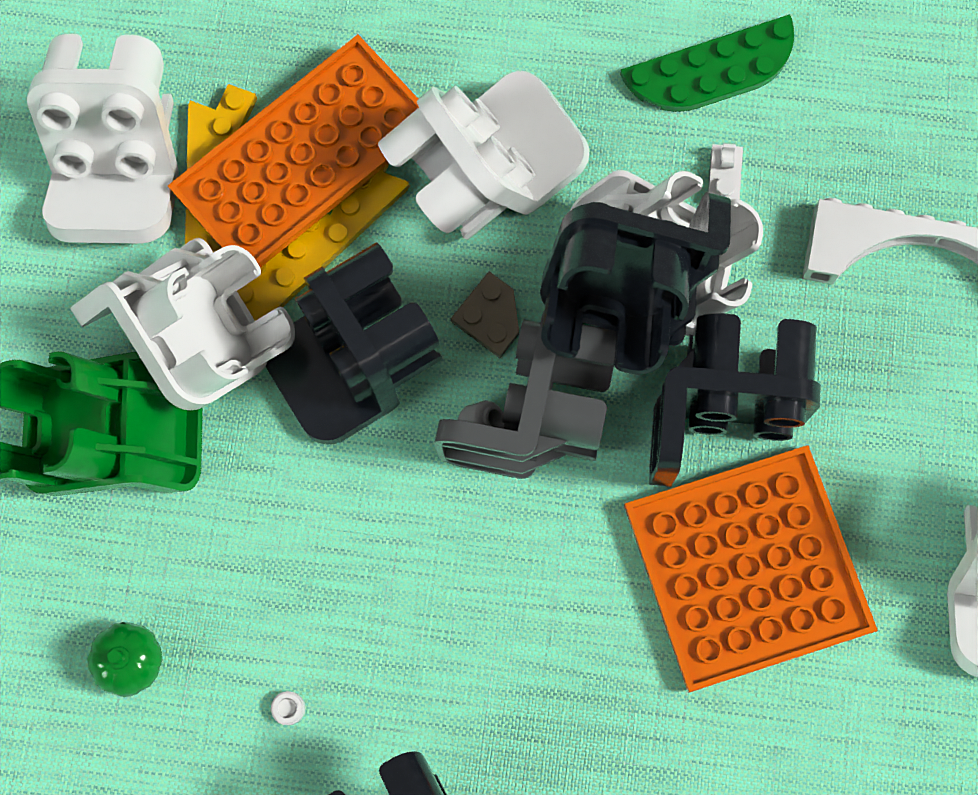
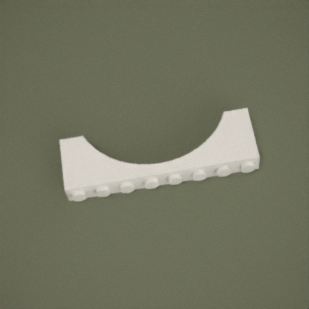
[802,198,978,284]

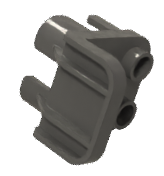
[434,311,617,479]

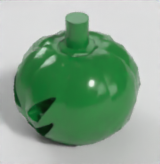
[87,622,163,697]

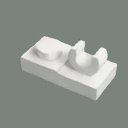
[708,143,743,200]

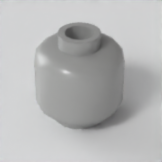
[458,400,505,429]

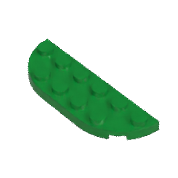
[620,14,794,112]

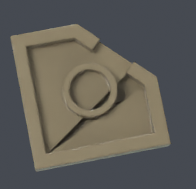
[450,271,519,358]

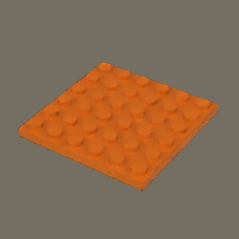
[624,445,878,693]

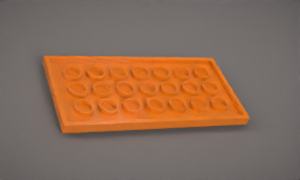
[167,34,419,268]

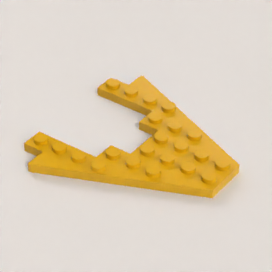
[185,84,410,321]

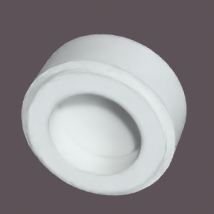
[271,691,306,725]

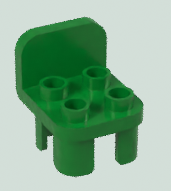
[0,351,203,496]

